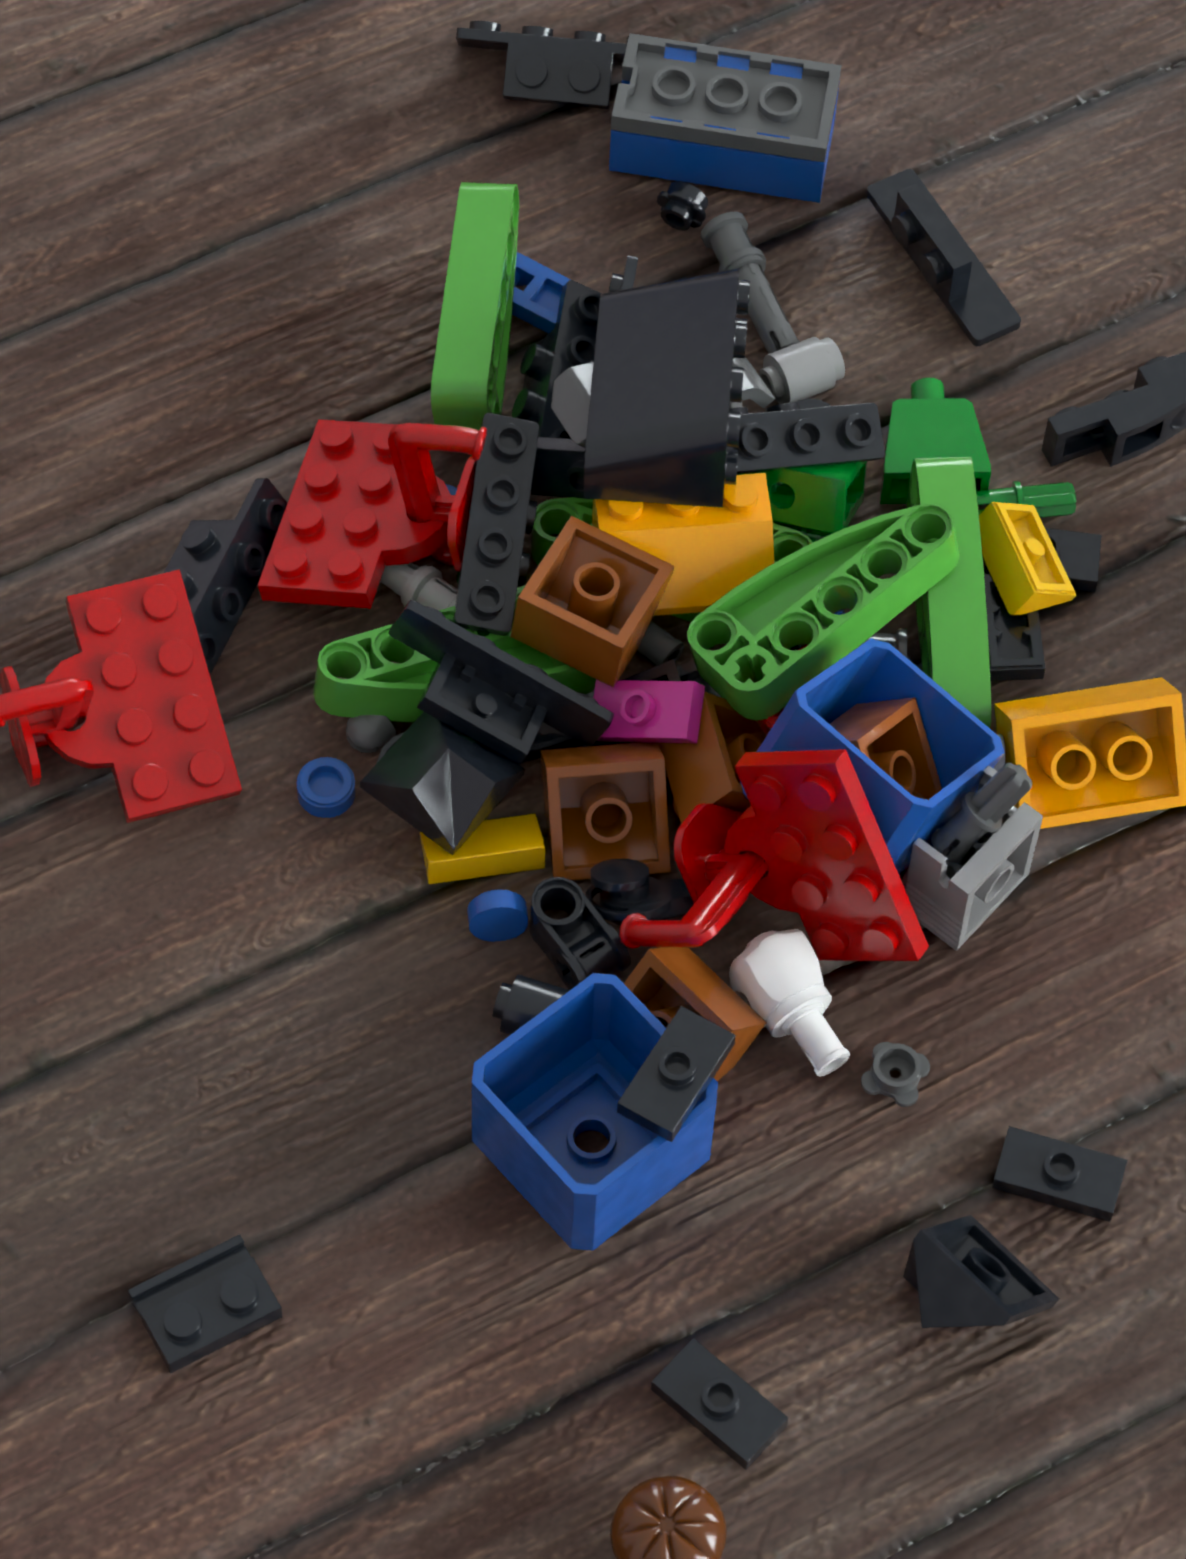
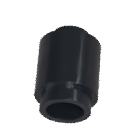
[492,974,570,1035]

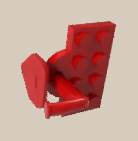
[258,419,487,609]
[0,569,242,823]
[619,749,929,961]

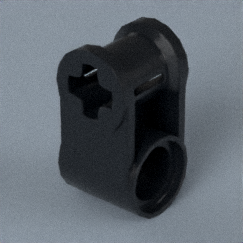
[529,877,631,990]

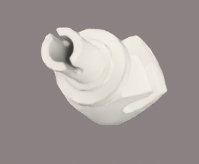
[729,929,850,1077]

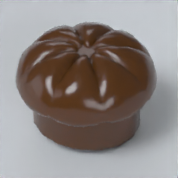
[610,1476,727,1559]

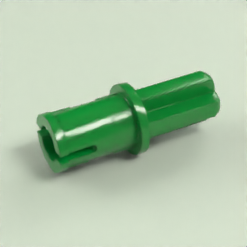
[976,481,1076,518]

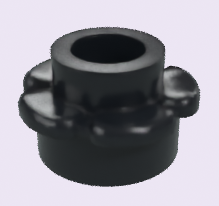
[657,181,708,231]

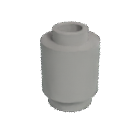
[759,337,845,404]

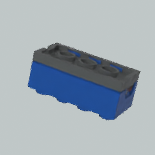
[609,33,842,203]

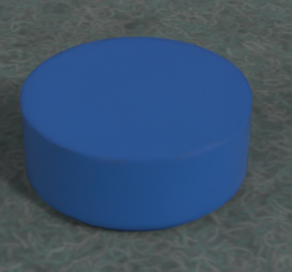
[297,757,356,818]
[467,889,528,942]

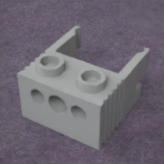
[902,766,1043,951]

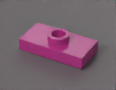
[593,680,705,743]

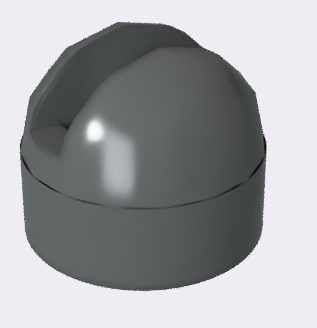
[346,715,396,753]

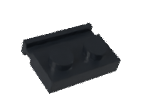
[128,1234,282,1374]

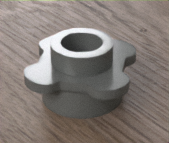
[861,1042,930,1107]

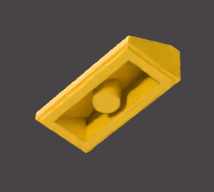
[979,502,1076,615]
[420,814,545,884]

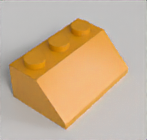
[592,473,775,616]
[994,677,1186,829]

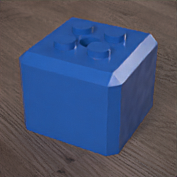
[741,639,1005,874]
[472,973,718,1251]

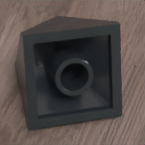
[360,712,525,855]
[903,1215,1060,1328]

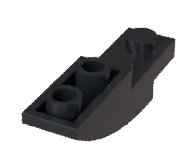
[1042,352,1186,467]

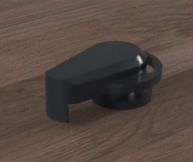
[585,859,694,925]

